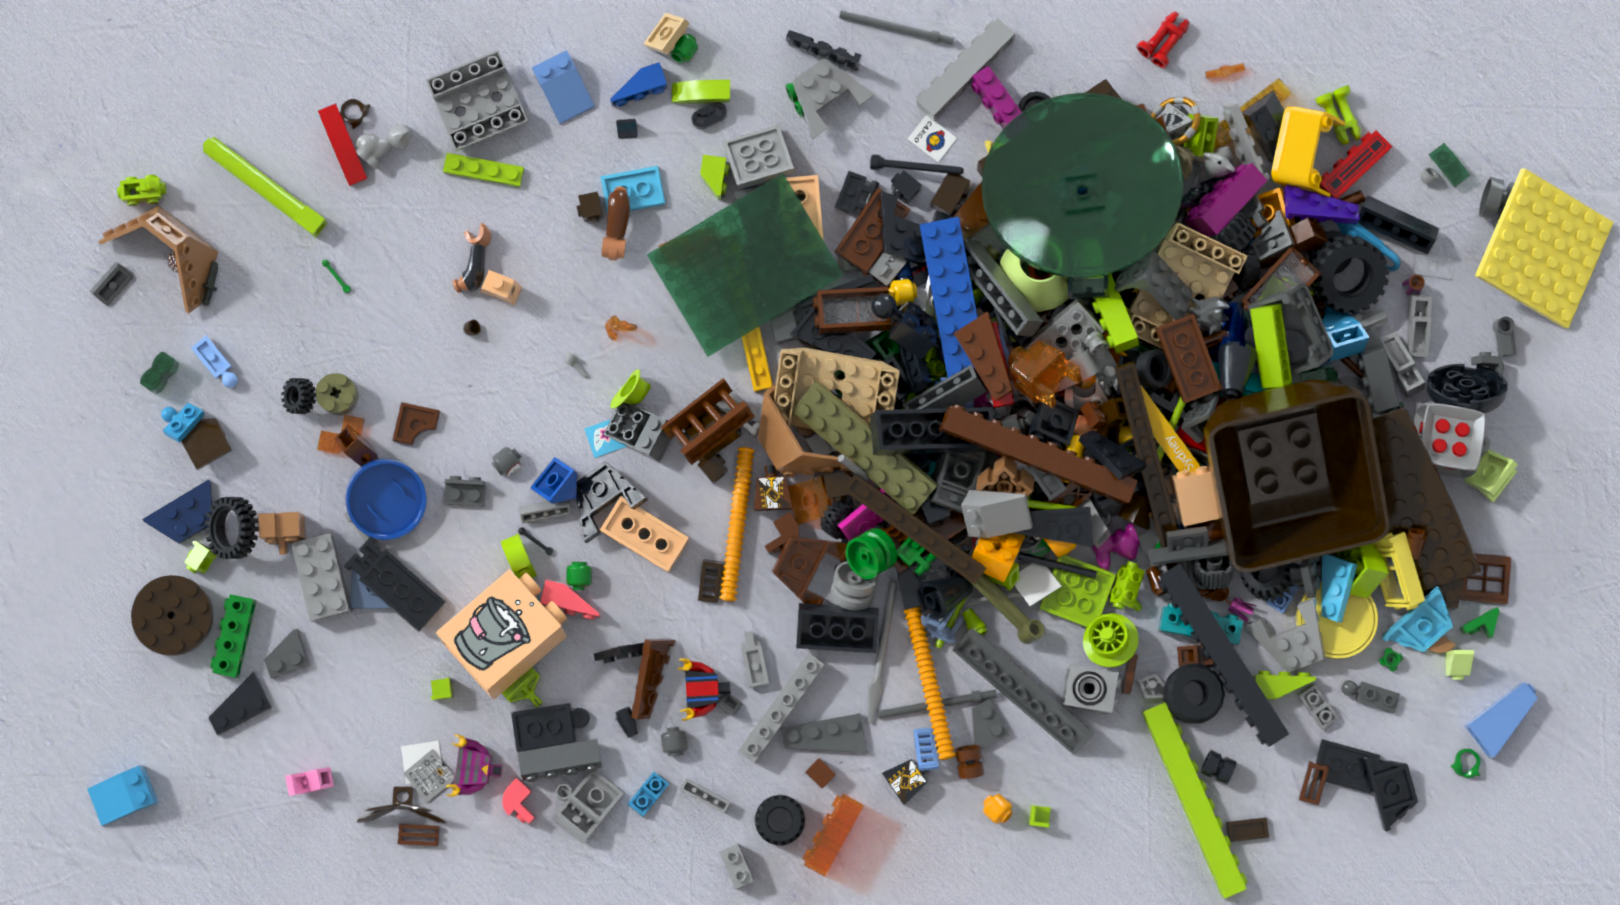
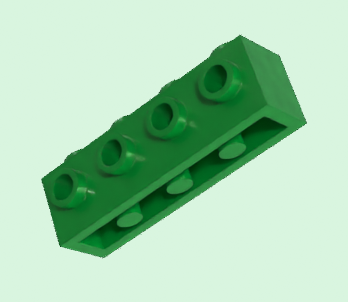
[210,594,257,678]

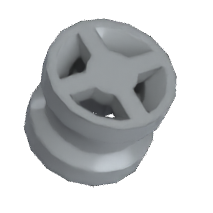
[1084,332,1109,357]

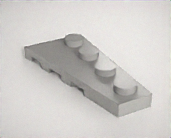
[1222,102,1270,180]

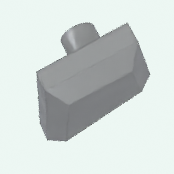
[1137,673,1165,699]

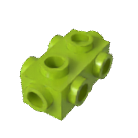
[117,175,167,206]
[1109,561,1145,612]

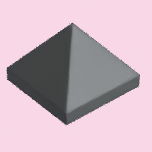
[718,694,742,716]

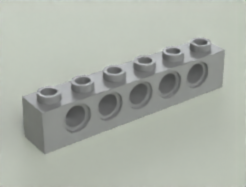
[738,653,825,763]

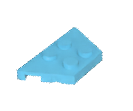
[1382,586,1453,652]

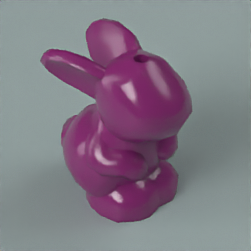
[1091,523,1141,571]

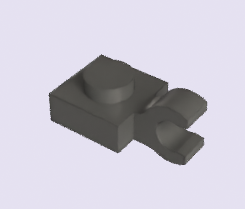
[1241,194,1269,229]

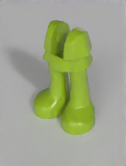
[1315,85,1361,145]

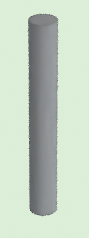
[838,454,879,489]

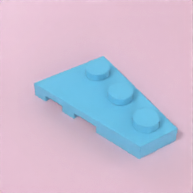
[1321,554,1358,622]

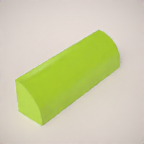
[1250,304,1292,388]

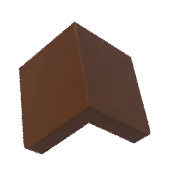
[805,758,836,788]

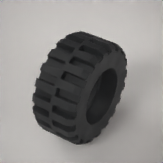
[1311,235,1389,314]

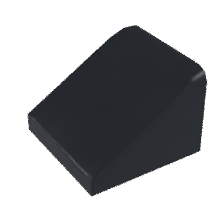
[616,119,638,139]

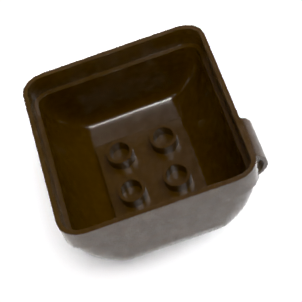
[1204,379,1390,572]

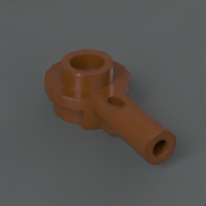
[1197,587,1229,602]

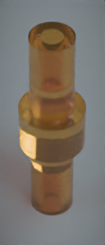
[1205,63,1245,79]

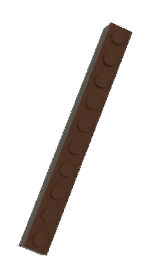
[939,405,1138,504]

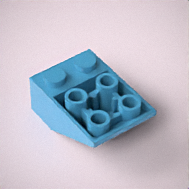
[1322,307,1369,362]

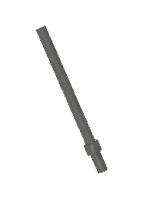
[839,10,955,45]
[878,689,997,719]

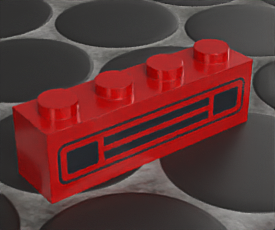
[1319,130,1392,199]

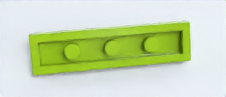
[443,153,524,187]

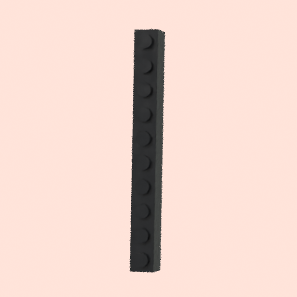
[1157,563,1289,747]

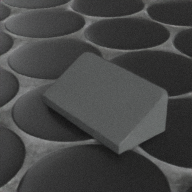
[90,262,133,306]

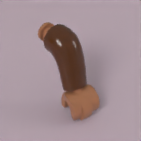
[602,186,630,261]

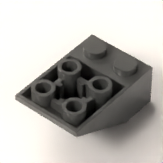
[603,402,671,462]

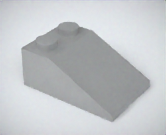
[961,490,1033,538]

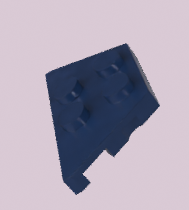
[142,479,213,544]

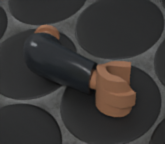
[453,222,492,293]

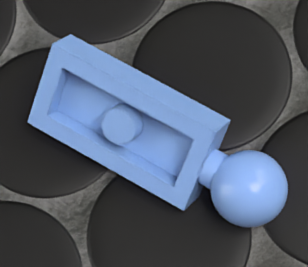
[191,336,238,388]

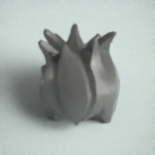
[1186,296,1230,335]

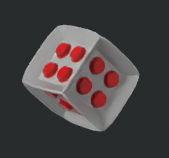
[1413,403,1486,477]

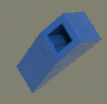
[610,62,668,107]

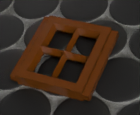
[1460,553,1511,604]

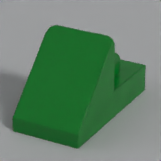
[1459,607,1500,639]

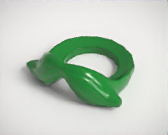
[1450,749,1480,778]

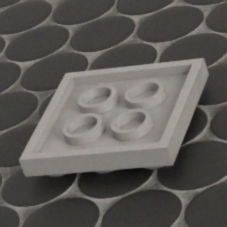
[723,125,795,190]

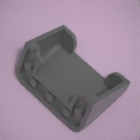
[1247,283,1334,375]

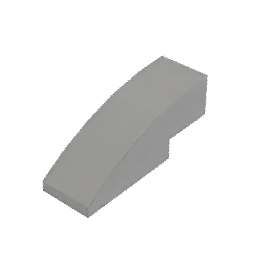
[1407,294,1432,357]
[1381,332,1425,397]

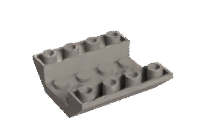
[426,50,528,152]

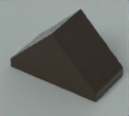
[1118,491,1150,530]

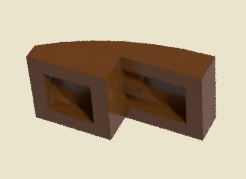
[1177,645,1214,667]

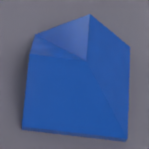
[530,457,579,504]

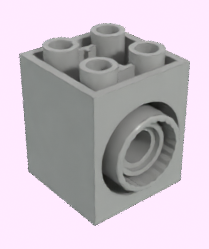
[1061,665,1121,714]

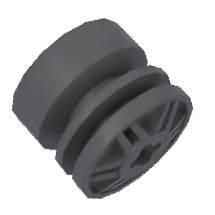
[1479,177,1515,220]

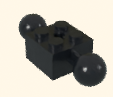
[871,294,945,363]

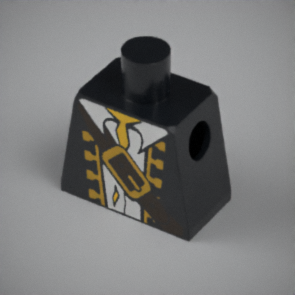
[882,759,930,805]

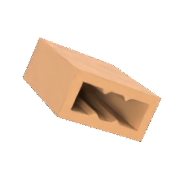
[1172,466,1219,526]

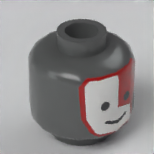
[491,447,522,476]

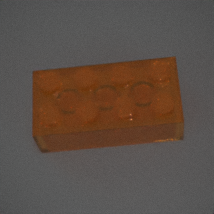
[802,793,864,877]

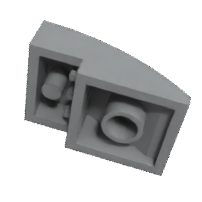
[552,771,624,844]

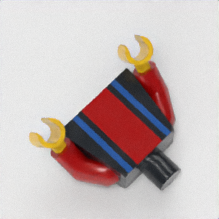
[678,658,731,721]

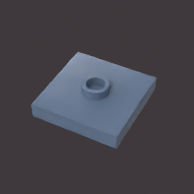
[351,569,391,609]

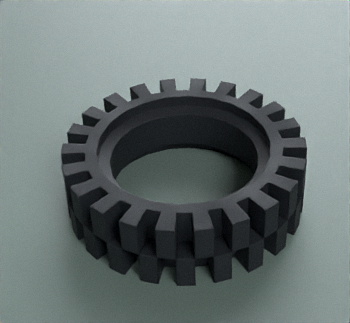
[205,497,259,559]

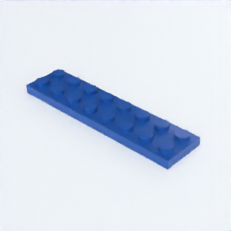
[920,217,978,378]

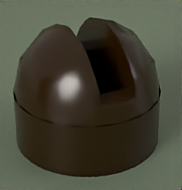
[463,319,481,336]

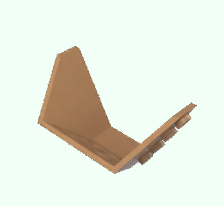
[98,205,218,314]
[758,384,854,477]

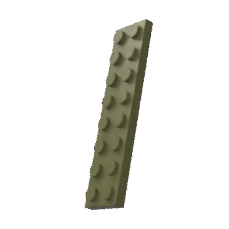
[792,380,939,515]

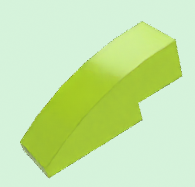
[672,80,731,104]

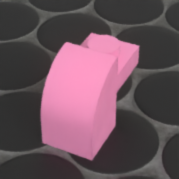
[285,767,334,796]

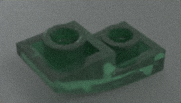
[1429,143,1470,188]

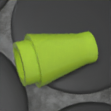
[962,608,988,636]

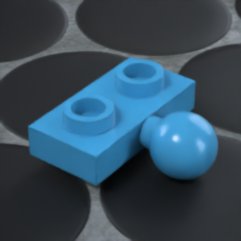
[161,402,205,443]

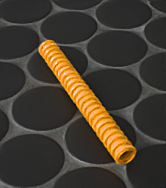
[719,447,755,602]
[904,607,956,760]

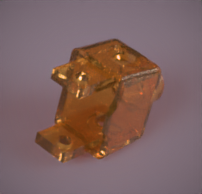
[1008,340,1082,408]

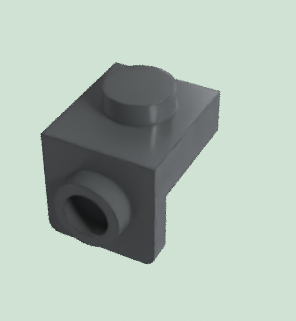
[1471,352,1504,375]

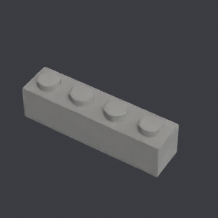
[519,500,571,524]
[680,779,731,814]

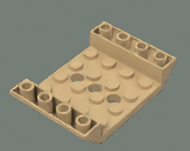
[1128,222,1248,349]
[773,348,900,429]

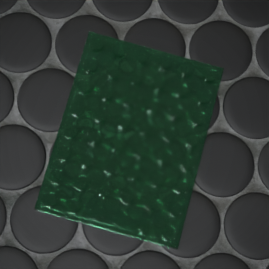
[647,173,844,357]

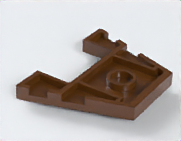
[771,536,848,604]

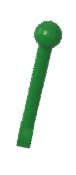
[322,259,351,293]

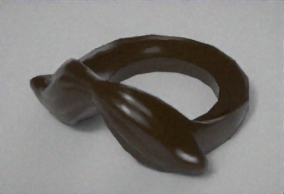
[340,99,370,129]

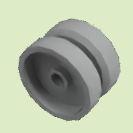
[830,561,878,611]

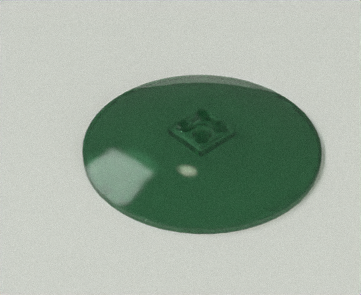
[982,93,1183,278]

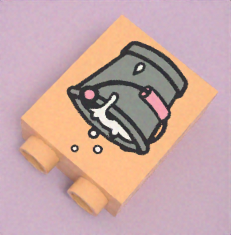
[436,569,567,700]

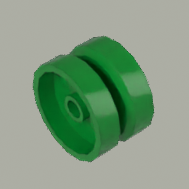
[846,528,897,579]

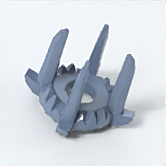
[921,606,963,644]

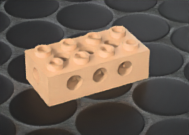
[779,175,825,260]
[600,496,690,573]

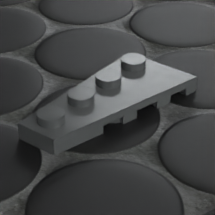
[781,713,868,753]

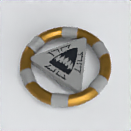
[1147,96,1201,145]

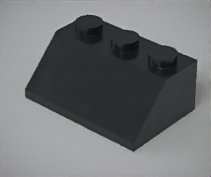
[1242,91,1285,163]

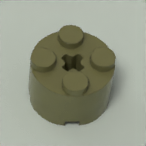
[316,373,359,416]

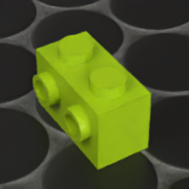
[1183,114,1219,157]

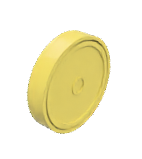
[1295,582,1378,659]

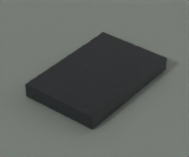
[511,703,576,752]
[1311,739,1380,794]

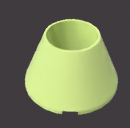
[999,235,1078,312]

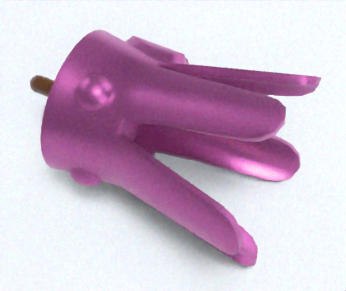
[1402,274,1425,295]
[1226,597,1257,623]

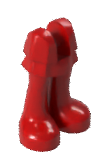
[1136,11,1190,69]

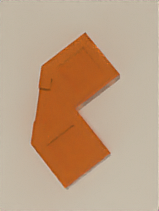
[317,415,365,454]

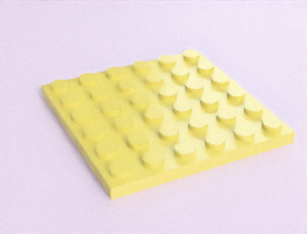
[1475,169,1614,328]

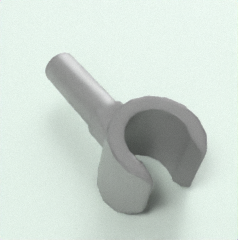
[565,352,587,378]

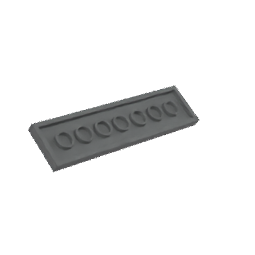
[952,628,1095,755]

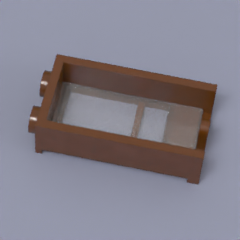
[1241,246,1322,312]
[813,287,892,335]

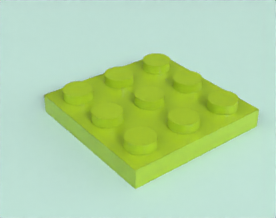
[1039,555,1116,627]

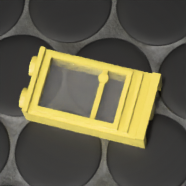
[1373,532,1425,610]

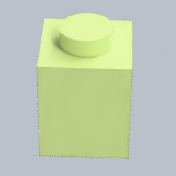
[1445,650,1474,680]

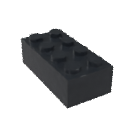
[796,603,879,653]

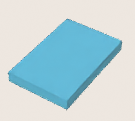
[600,166,666,215]

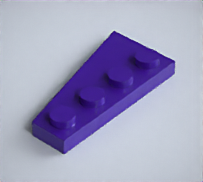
[1283,185,1360,224]

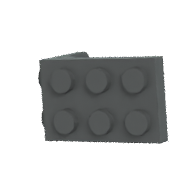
[1114,250,1192,320]

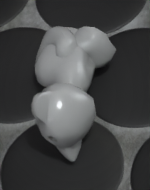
[355,125,412,169]
[1203,146,1235,178]

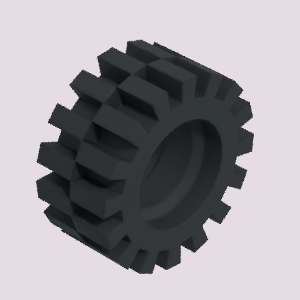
[281,378,316,414]
[820,501,855,540]

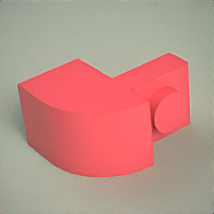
[502,778,536,823]

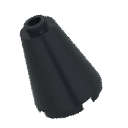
[1217,342,1257,400]
[917,575,974,620]

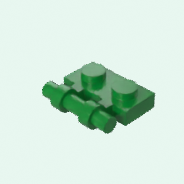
[897,537,937,576]

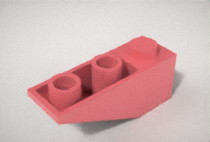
[540,580,600,620]

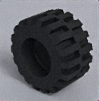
[1208,210,1257,252]
[1240,563,1293,601]
[755,795,805,846]

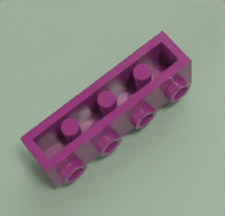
[971,66,1032,140]

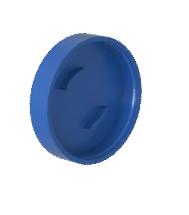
[345,459,427,540]

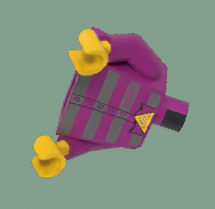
[446,734,502,797]

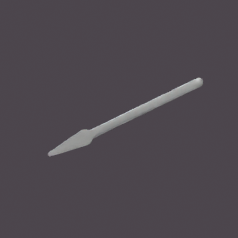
[868,580,897,724]

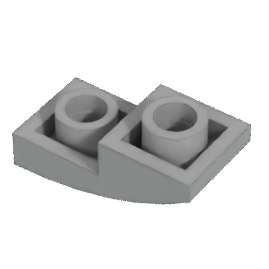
[1297,683,1338,729]

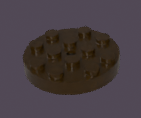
[131,575,214,656]

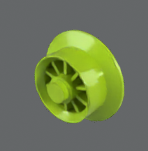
[1083,614,1139,668]

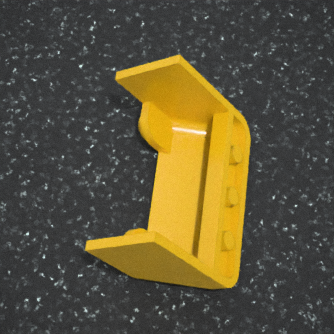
[1271,106,1345,197]

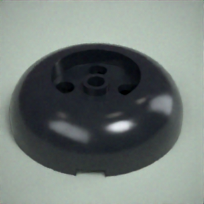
[1426,364,1508,414]

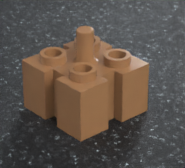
[976,456,1034,497]
[258,512,306,555]

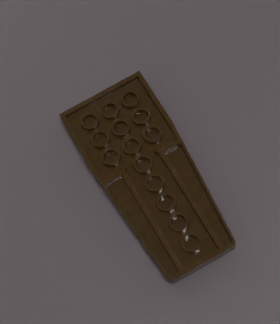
[1372,408,1481,592]

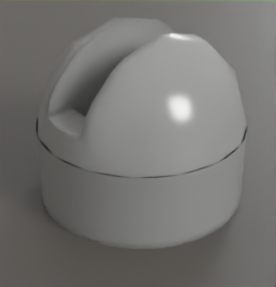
[1421,167,1439,184]
[555,784,572,801]

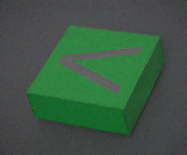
[1027,538,1051,557]

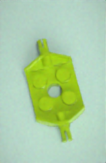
[502,667,543,708]

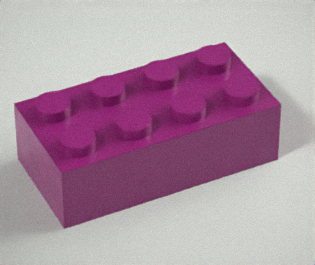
[1184,163,1268,237]

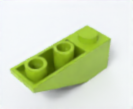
[1253,671,1316,700]

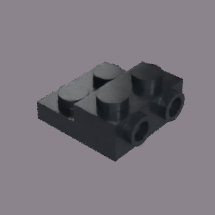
[1028,395,1079,450]

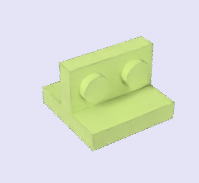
[1464,450,1518,502]

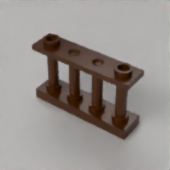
[661,378,754,466]

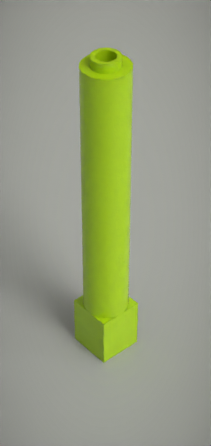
[202,137,328,238]

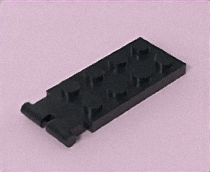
[344,537,445,633]

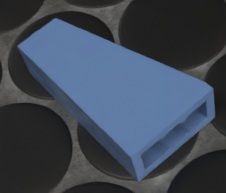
[1465,682,1538,758]

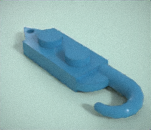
[1337,223,1401,271]

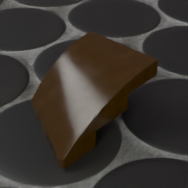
[181,418,233,470]

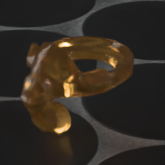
[605,315,637,341]

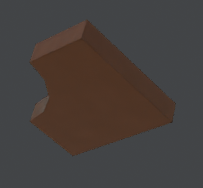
[392,402,440,445]

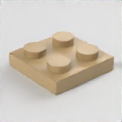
[644,13,690,55]

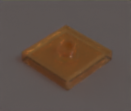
[788,476,832,525]

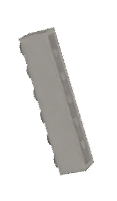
[916,18,1015,121]

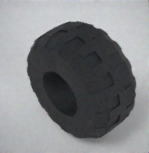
[1163,664,1225,724]

